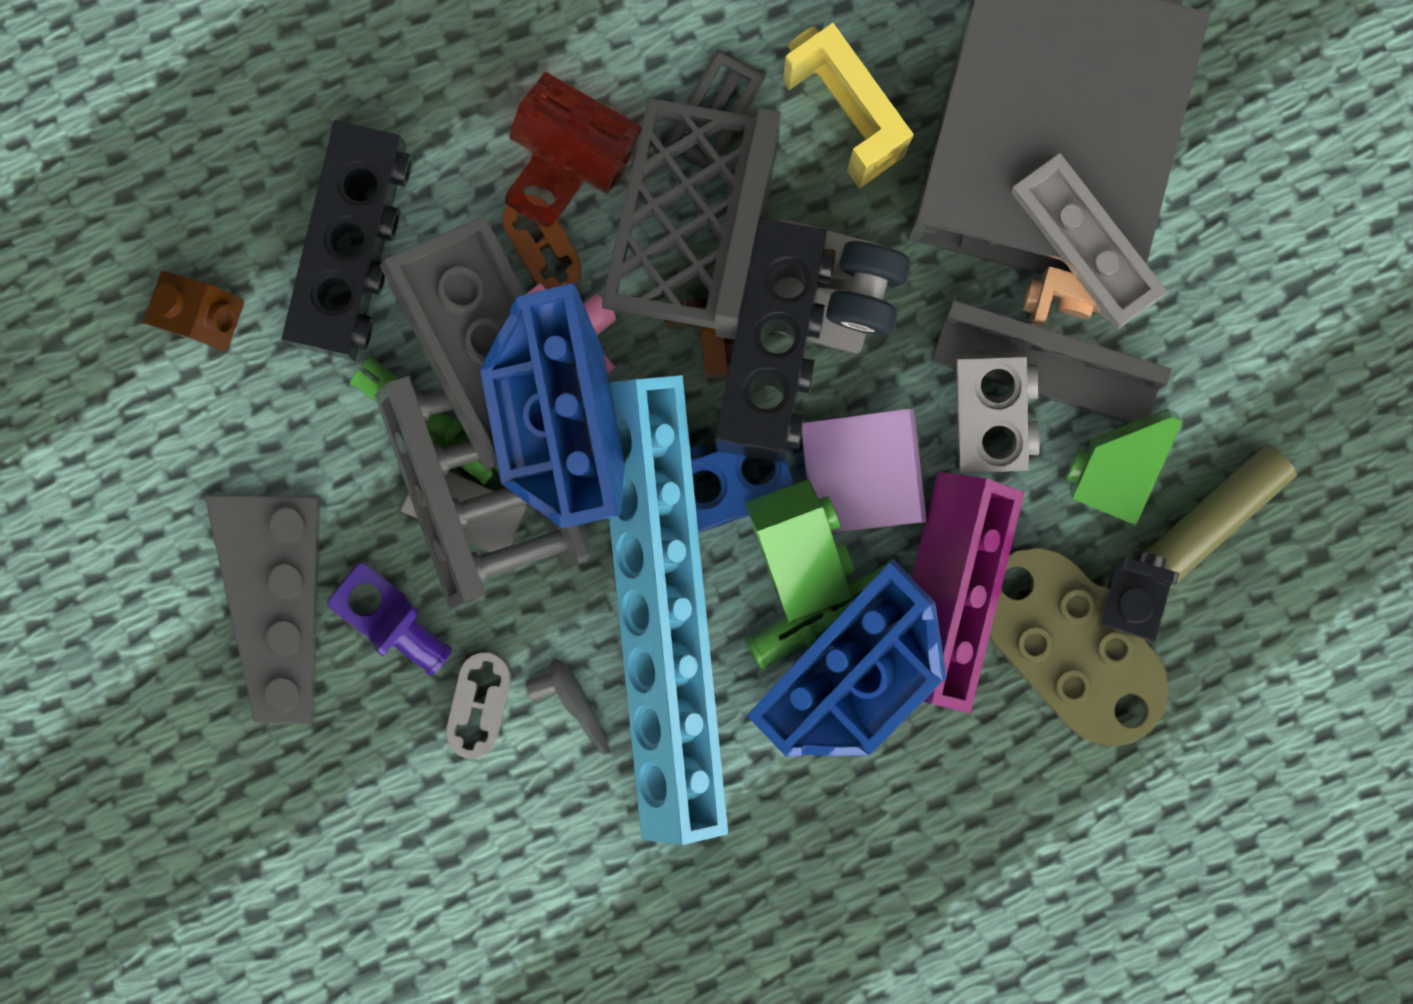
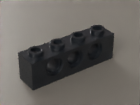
[281,120,413,361]
[715,218,836,463]

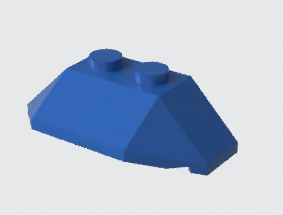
[480,283,625,528]
[747,560,947,757]

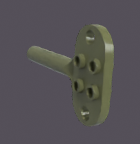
[989,443,1297,747]

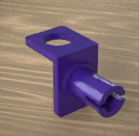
[327,562,452,676]

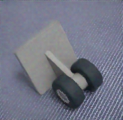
[773,219,911,354]

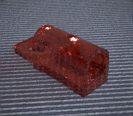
[504,72,642,227]

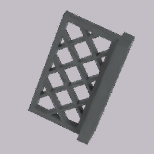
[602,98,781,340]

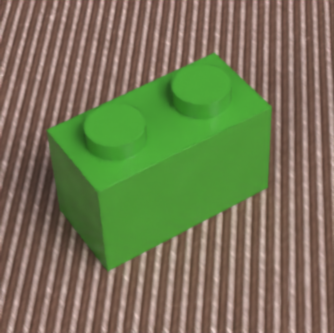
[745,479,855,622]

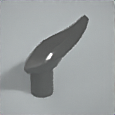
[526,658,610,755]

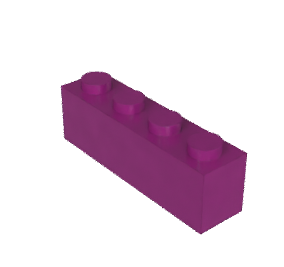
[912,472,1025,714]

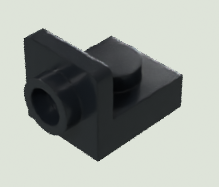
[1097,550,1179,642]

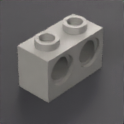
[956,351,1039,473]

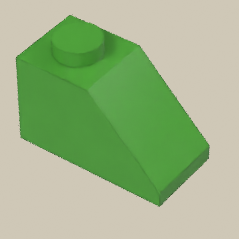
[1065,408,1183,525]

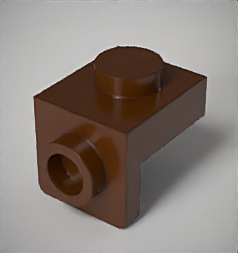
[143,270,244,351]
[665,298,735,381]

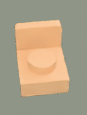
[1022,266,1100,327]

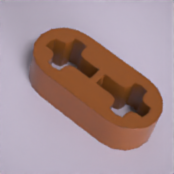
[503,194,582,289]

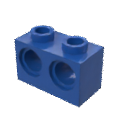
[690,445,794,533]

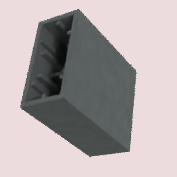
[908,0,1211,274]

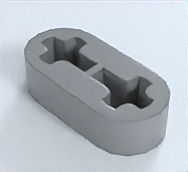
[446,653,512,759]

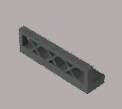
[931,300,1172,424]

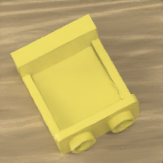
[782,23,914,189]

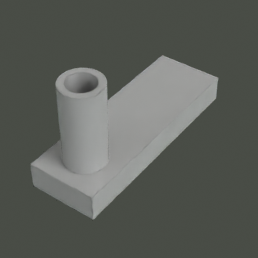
[1011,153,1167,330]

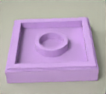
[802,409,927,534]

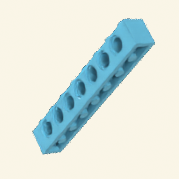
[609,375,728,845]

